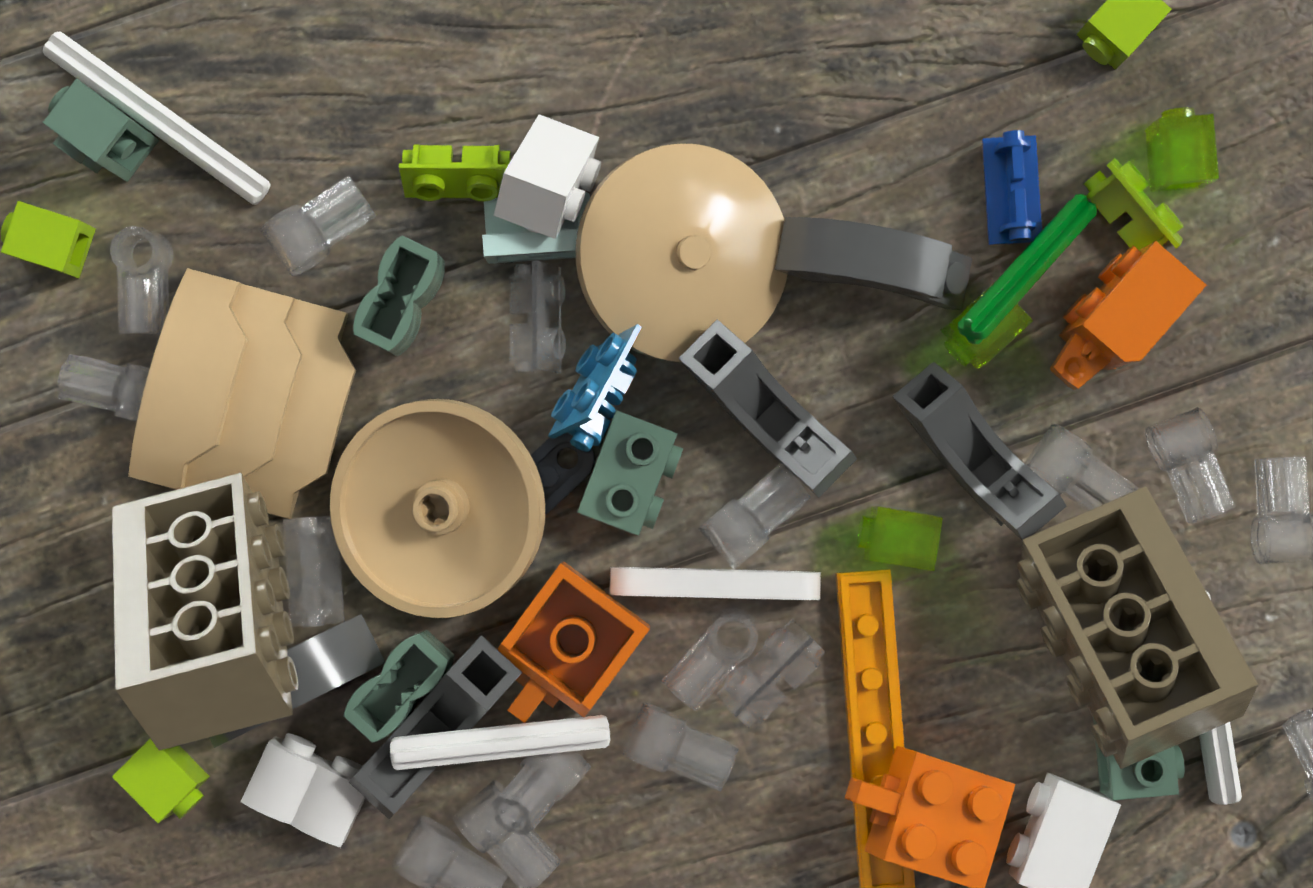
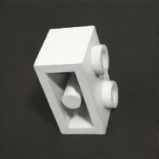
[494,114,601,239]
[1006,773,1121,888]

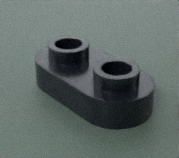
[531,432,595,516]

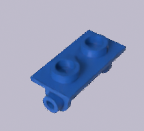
[982,130,1042,245]

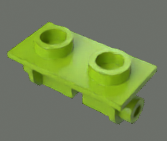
[399,144,511,201]
[1083,158,1184,250]

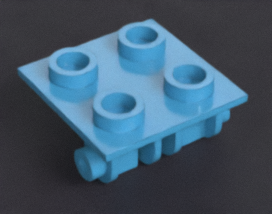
[548,324,642,452]

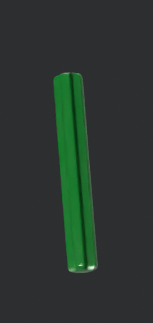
[958,194,1097,344]

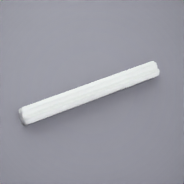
[43,31,271,205]

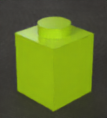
[1076,0,1172,70]
[1,201,96,279]
[112,738,210,823]

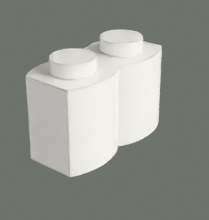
[241,733,365,847]

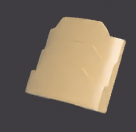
[128,268,356,519]

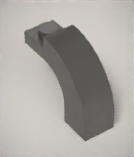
[775,217,972,310]
[679,319,857,498]
[892,362,1067,541]
[209,614,385,748]
[349,635,522,819]

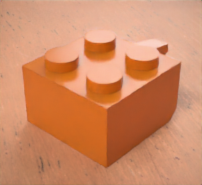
[1050,241,1207,390]
[497,562,650,723]
[845,746,1016,888]

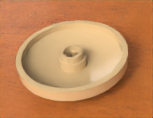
[575,144,788,362]
[330,399,545,618]

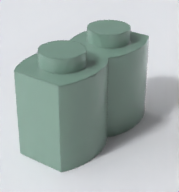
[353,235,445,357]
[344,630,455,742]

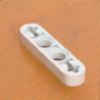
[609,567,821,600]

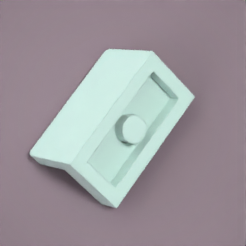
[482,192,590,264]

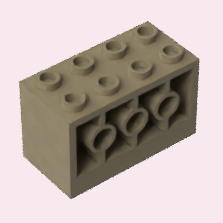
[112,473,298,751]
[1016,486,1259,769]

